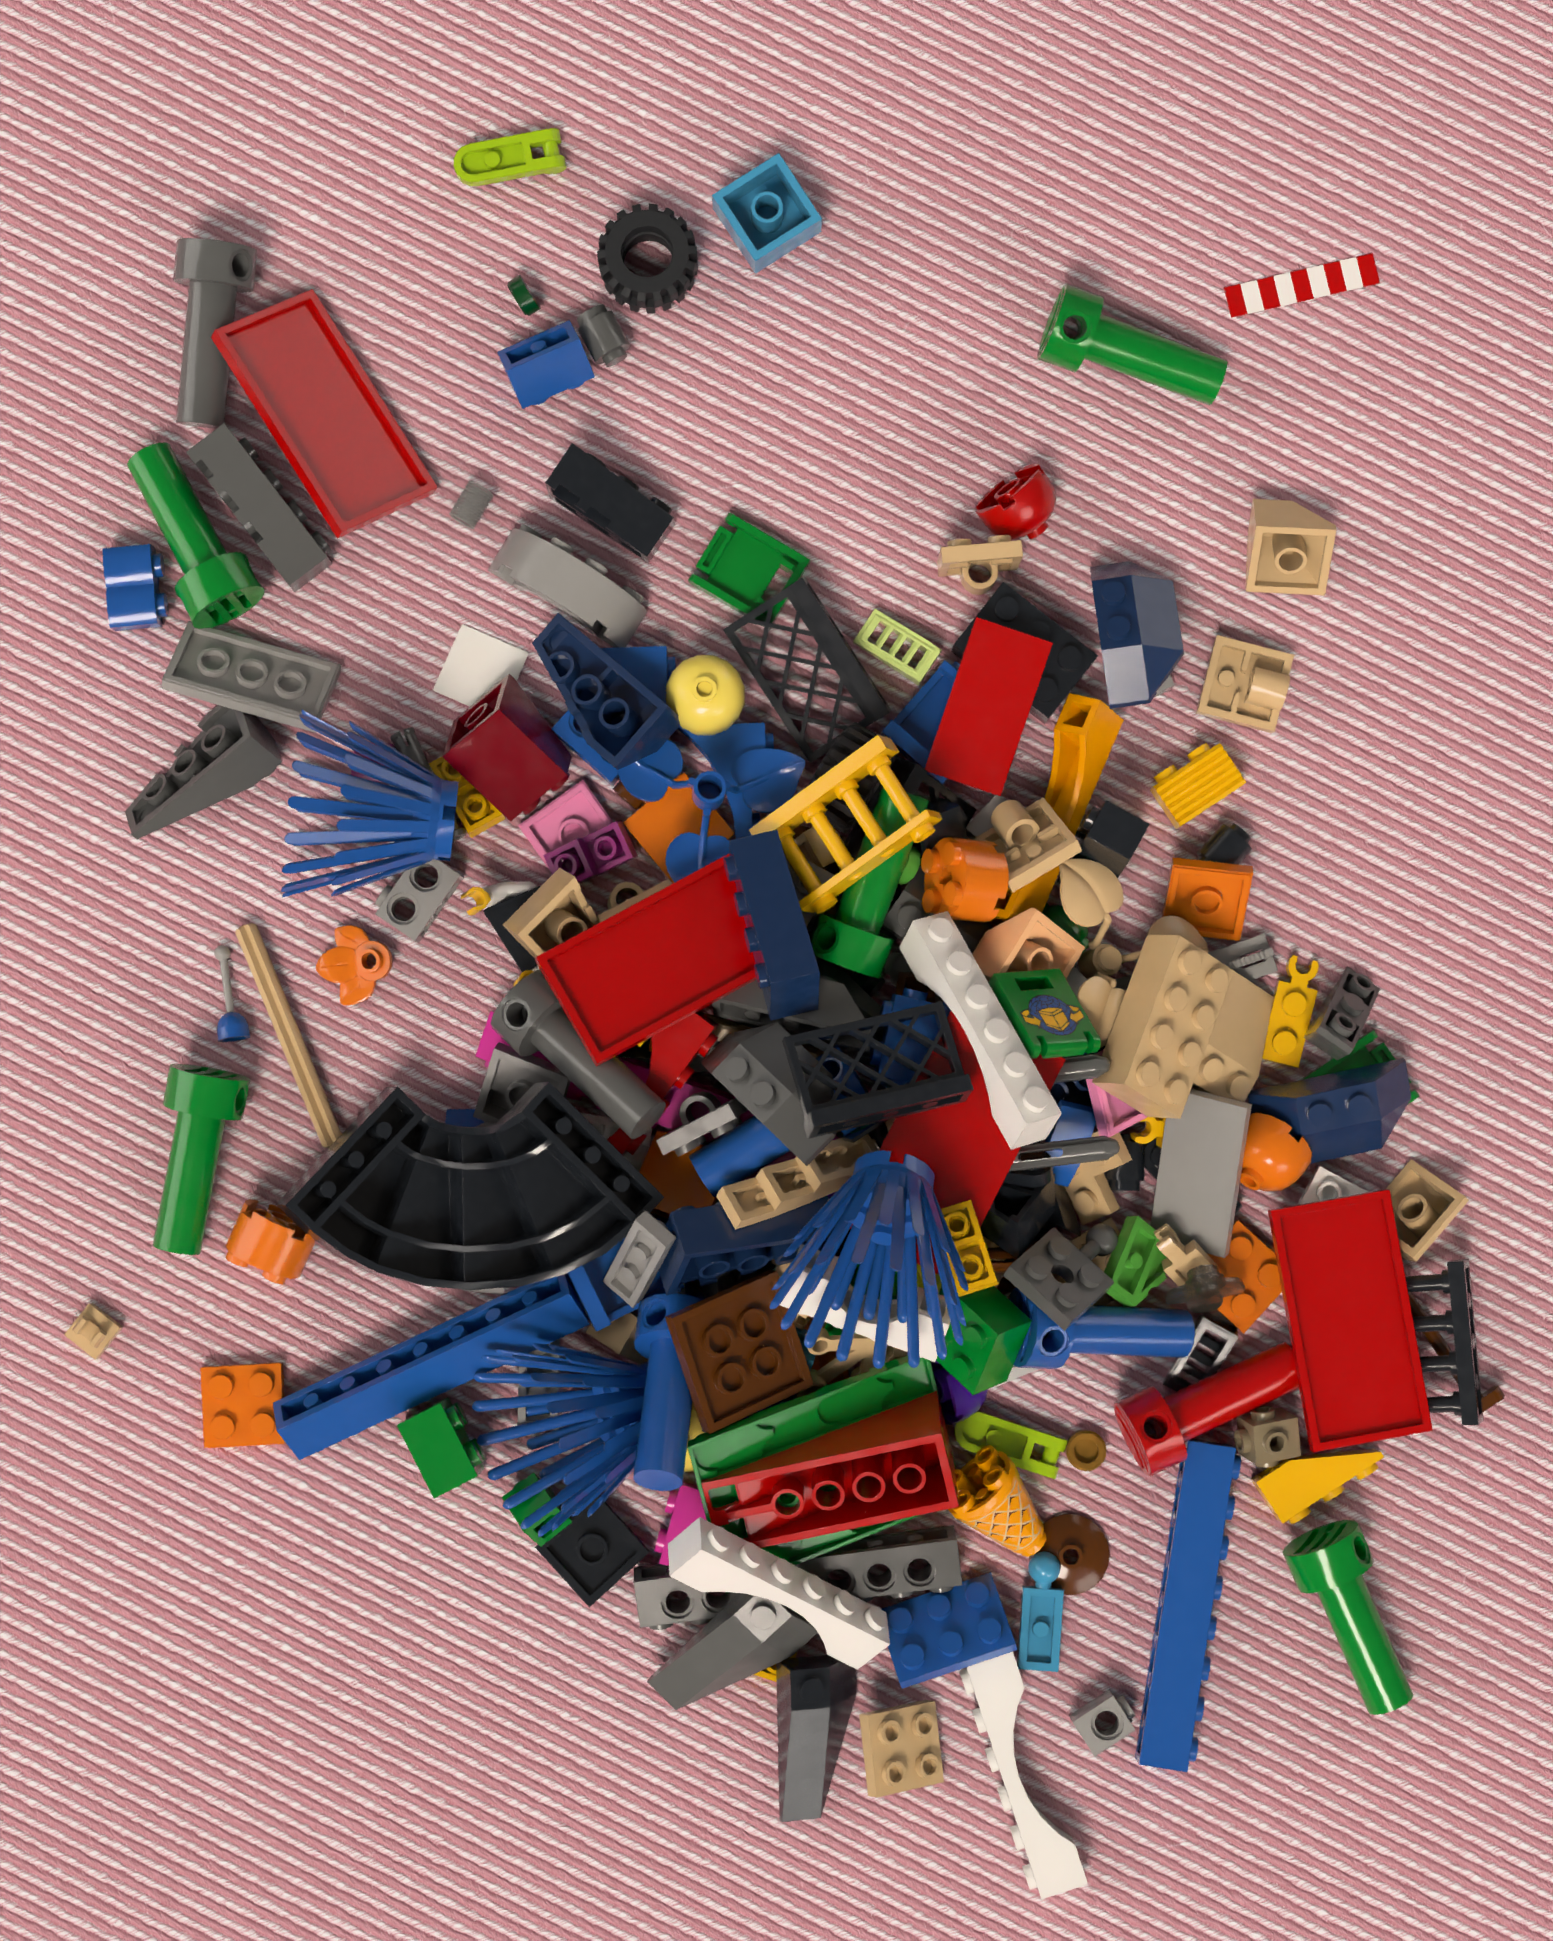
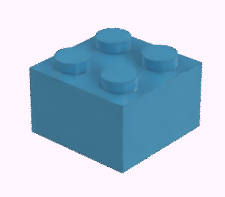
[712,153,822,274]

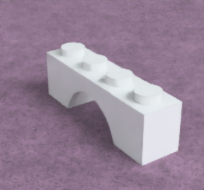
[780,1244,950,1362]

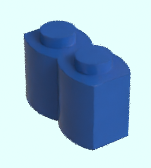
[103,544,169,631]

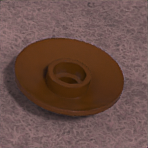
[1029,1514,1110,1595]

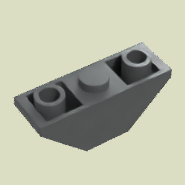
[1303,967,1380,1060]

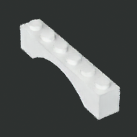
[899,911,1062,1150]
[668,1517,890,1670]
[959,1652,1088,1899]

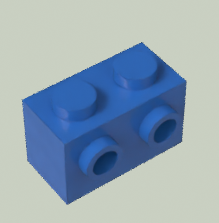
[497,320,595,409]

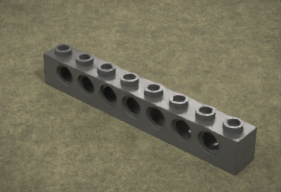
[633,1525,962,1630]

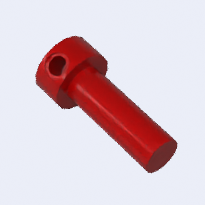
[1114,1342,1299,1477]

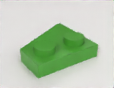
[1104,1216,1167,1307]

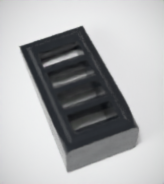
[1163,1310,1239,1392]

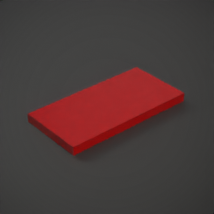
[211,289,438,539]
[535,854,756,1067]
[850,1011,1066,1275]
[1268,1189,1433,1452]

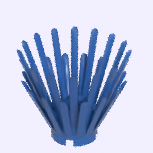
[281,709,459,898]
[770,1150,968,1369]
[472,1343,648,1537]

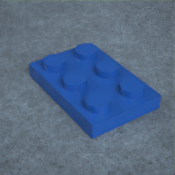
[881,1572,1017,1689]

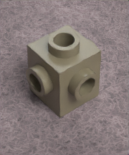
[1234,1406,1301,1468]

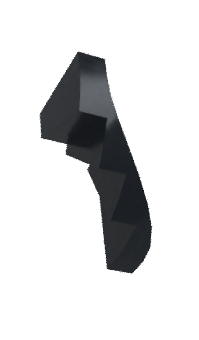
[276,1082,664,1290]

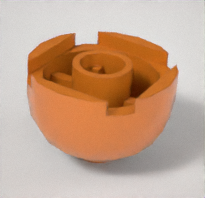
[1240,1113,1312,1191]

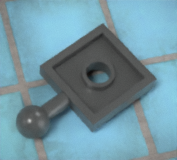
[1003,1224,1118,1331]

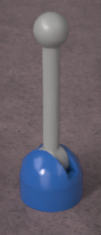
[214,945,250,1042]

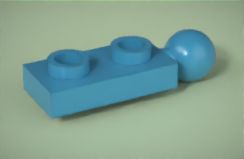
[1017,1551,1064,1672]

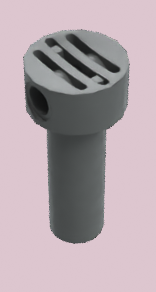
[173,238,257,429]
[491,969,666,1139]

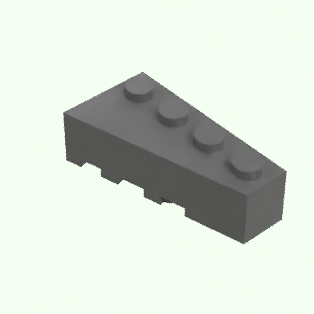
[186,423,332,592]

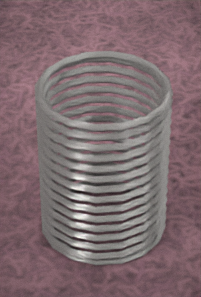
[449,481,494,529]

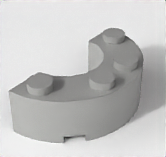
[488,524,647,647]

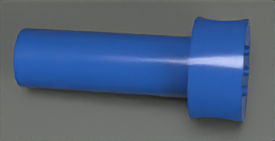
[689,1045,869,1197]
[1008,1288,1195,1369]
[633,1293,703,1491]

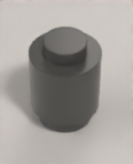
[577,304,630,367]

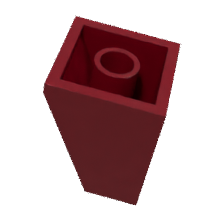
[442,674,572,821]

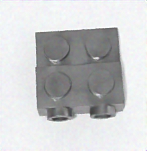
[473,1042,571,1122]

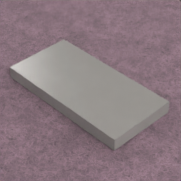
[162,621,341,733]
[1150,1089,1252,1258]

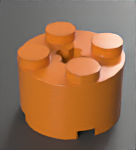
[921,837,1009,922]
[225,1199,316,1285]

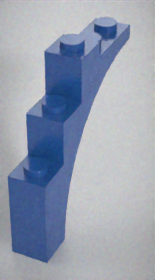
[601,646,774,839]

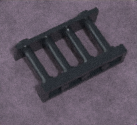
[1405,1259,1484,1426]

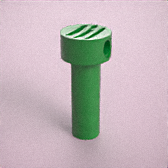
[1037,283,1228,406]
[127,442,264,629]
[809,787,929,978]
[153,1064,250,1255]
[1282,1520,1413,1715]

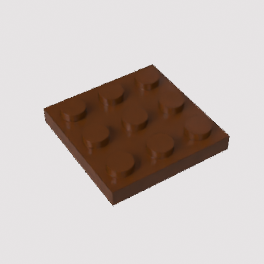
[665,1270,814,1434]

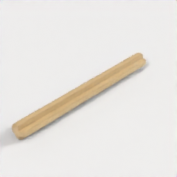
[236,923,342,1148]

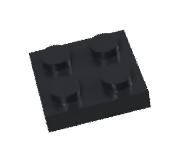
[535,1495,650,1608]

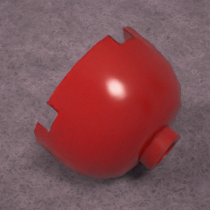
[975,463,1056,540]

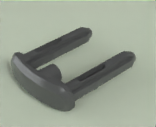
[1009,1054,1120,1171]

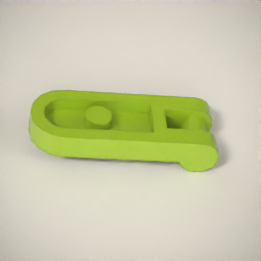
[453,128,567,186]
[954,1411,1068,1479]

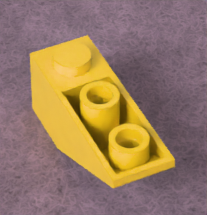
[1251,1448,1384,1524]

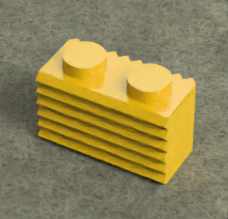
[1150,742,1246,829]

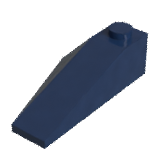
[532,613,680,770]

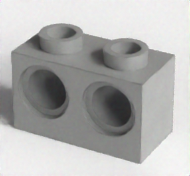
[375,859,464,943]

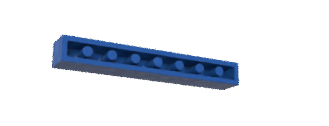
[273,1273,590,1460]
[1135,1439,1241,1772]

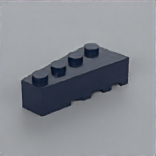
[723,830,820,1021]
[659,1195,837,1296]

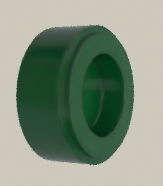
[507,275,541,316]

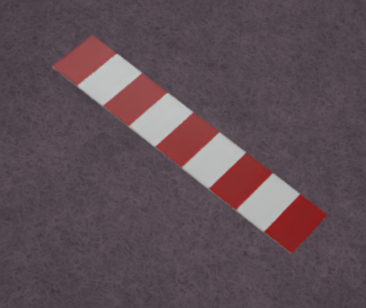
[1224,253,1380,318]

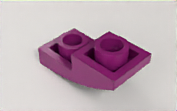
[543,820,638,884]

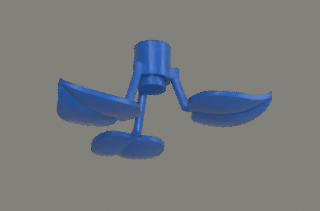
[616,740,805,883]

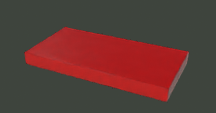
[925,617,1053,796]

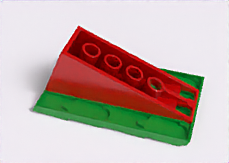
[688,1355,959,1593]

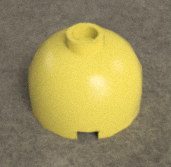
[666,655,745,736]

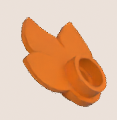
[316,925,393,1006]

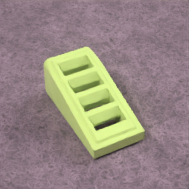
[853,609,942,686]

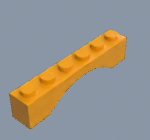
[991,693,1124,925]

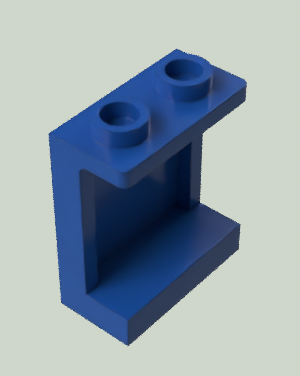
[881,660,960,785]
[567,1217,685,1332]

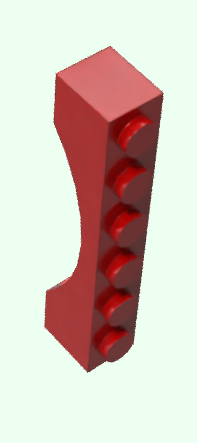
[607,1011,719,1156]

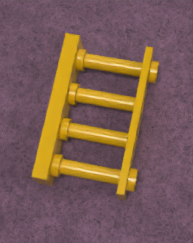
[749,735,943,914]

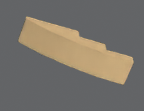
[716,1134,878,1230]

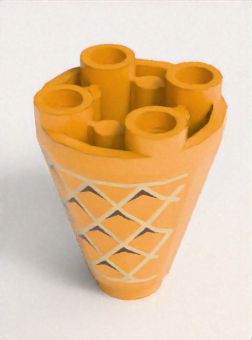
[948,1445,1047,1557]

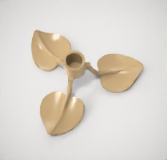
[1059,858,1208,1048]

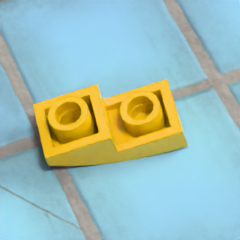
[429,756,506,838]
[941,1200,998,1297]

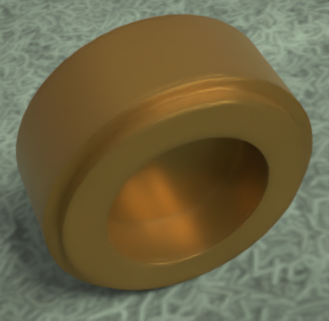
[1065,1430,1107,1471]

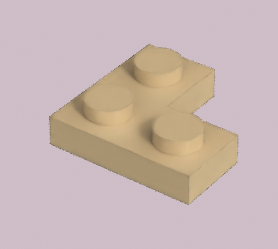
[1064,1131,1132,1225]

